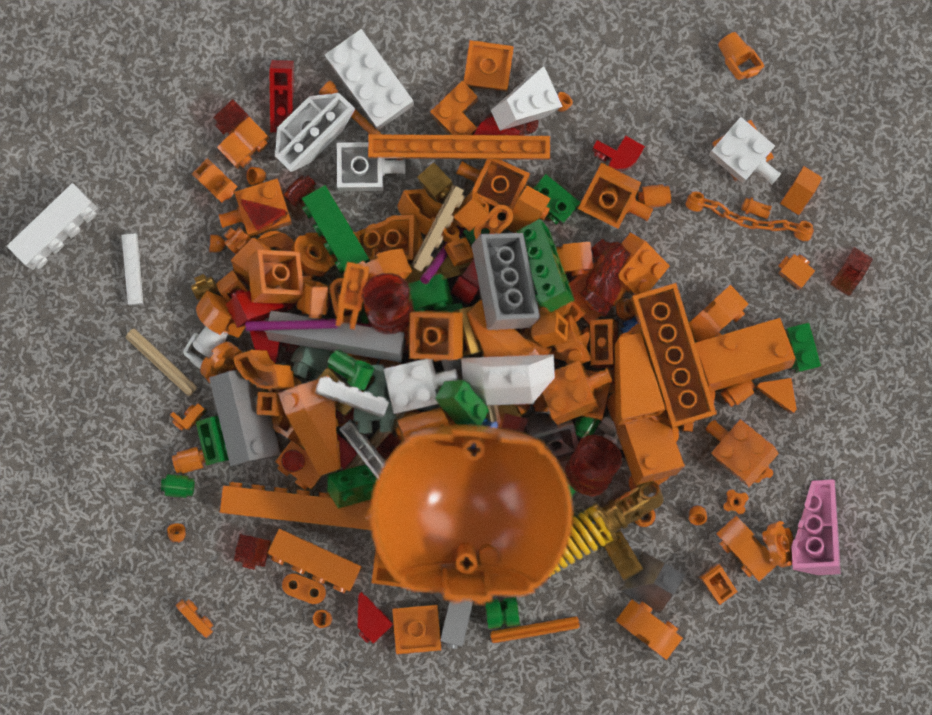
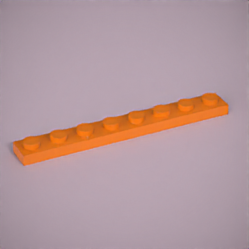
[368,134,550,160]

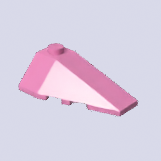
[792,480,841,575]

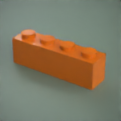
[267,529,362,594]

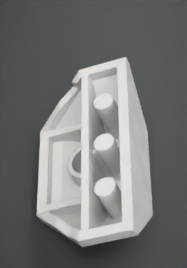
[275,93,355,172]
[461,355,555,405]

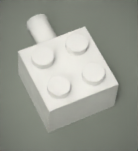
[709,117,781,185]
[337,142,405,191]
[384,359,459,414]

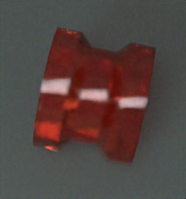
[281,449,305,473]

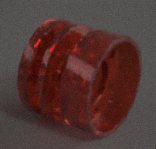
[362,273,414,334]
[564,435,622,496]

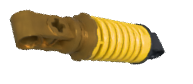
[547,481,664,580]

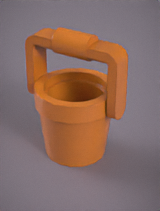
[718,32,764,80]

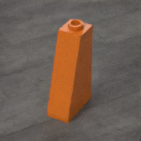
[614,332,665,426]

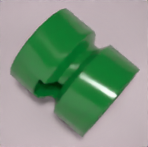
[485,596,520,629]

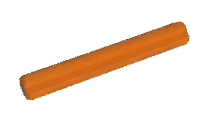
[490,616,580,643]

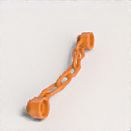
[686,191,814,241]

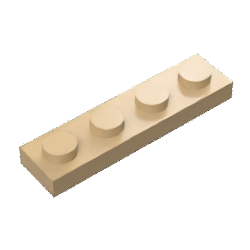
[411,185,464,271]

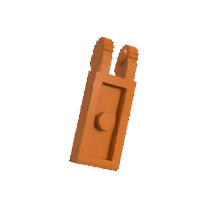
[335,262,370,330]

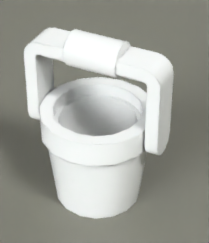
[183,327,228,369]

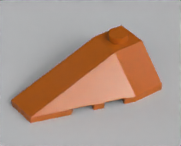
[335,215,423,264]
[466,299,540,357]
[278,375,341,476]

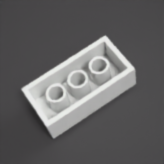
[325,29,414,131]
[7,183,98,270]

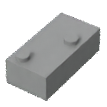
[472,233,540,330]
[209,370,280,466]

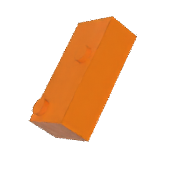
[695,318,796,392]
[606,392,685,485]

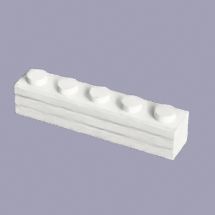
[122,234,143,306]
[315,377,389,417]
[339,420,386,479]

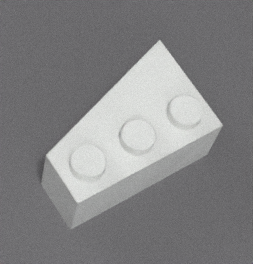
[491,66,562,131]

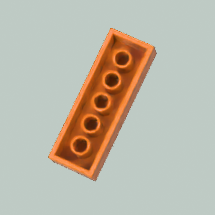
[630,283,717,428]

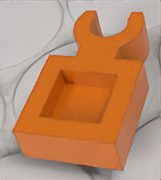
[441,225,474,267]

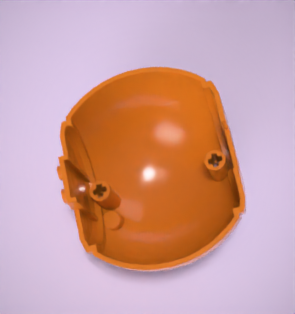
[371,425,572,604]

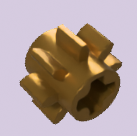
[191,274,218,300]

